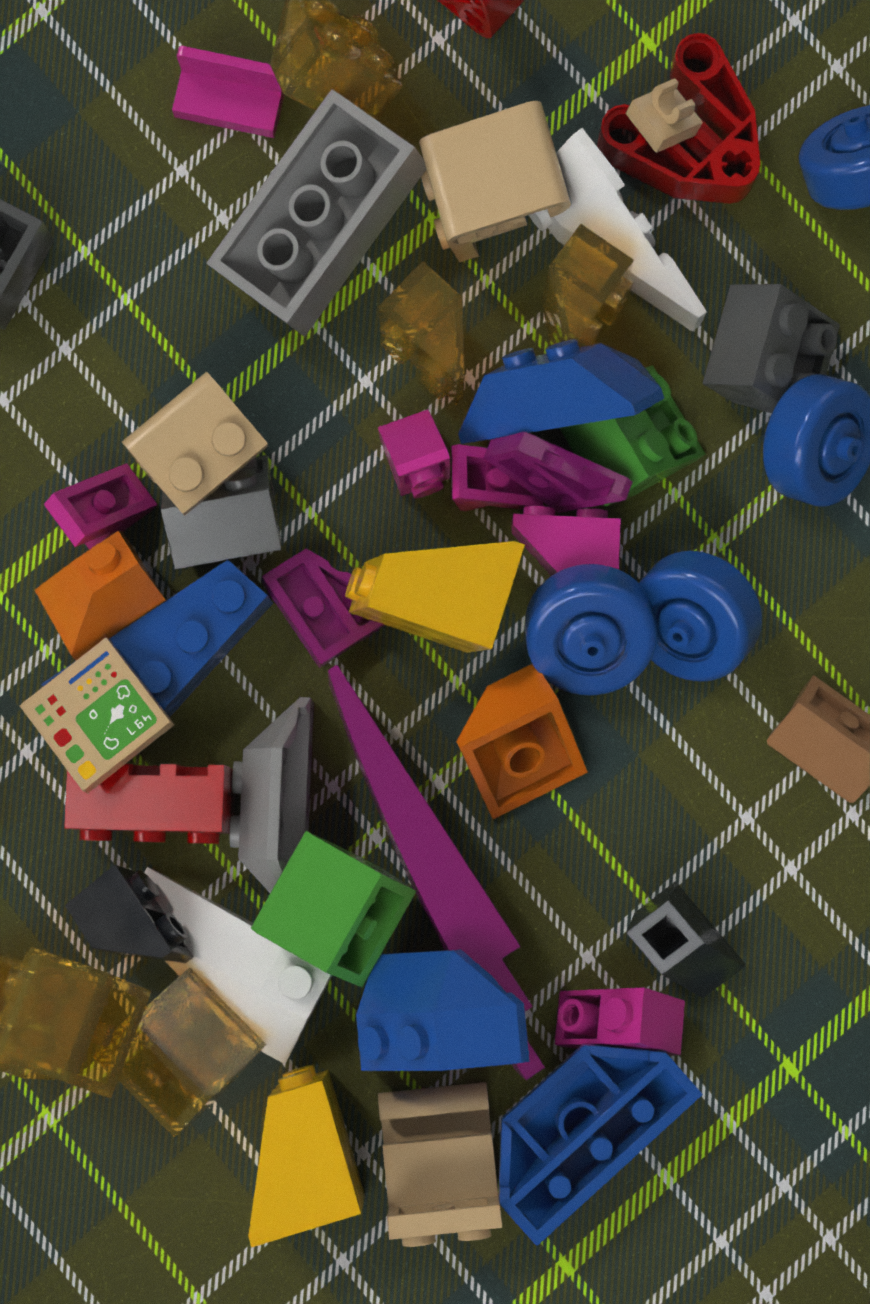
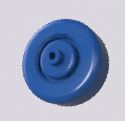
[799,105,870,210]
[763,374,870,507]
[639,551,762,682]
[525,564,657,696]

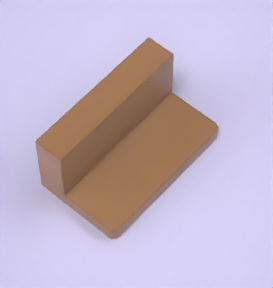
[767,675,870,803]

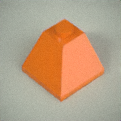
[35,531,166,661]
[456,664,588,819]

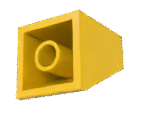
[345,541,525,653]
[248,1065,365,1248]

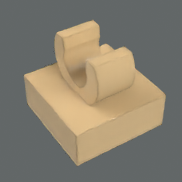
[626,78,703,153]

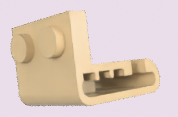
[419,101,571,262]
[122,372,268,516]
[378,1082,502,1247]

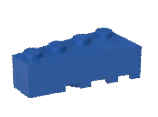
[41,560,273,717]

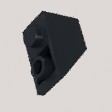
[65,865,194,964]
[626,881,745,998]

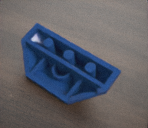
[458,339,664,444]
[356,949,530,1071]
[499,1043,703,1246]

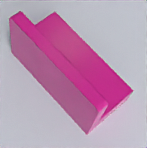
[172,46,286,138]

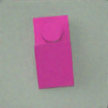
[451,444,543,511]
[44,463,158,550]

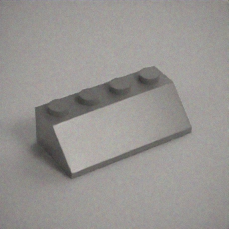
[206,89,426,337]

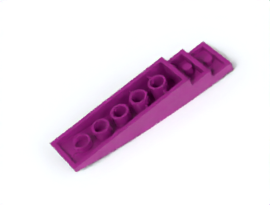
[328,665,545,1080]

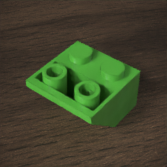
[559,365,706,507]
[250,831,416,988]

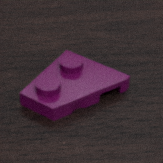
[484,431,633,513]
[261,549,386,668]

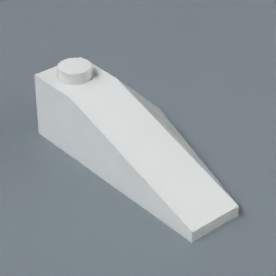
[529,128,707,331]
[144,867,332,1064]

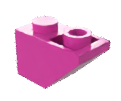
[378,409,450,498]
[511,506,621,576]
[554,987,685,1056]

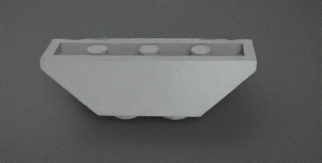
[230,697,314,893]

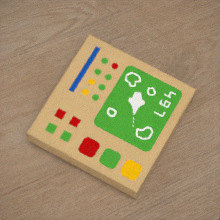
[19,638,175,793]

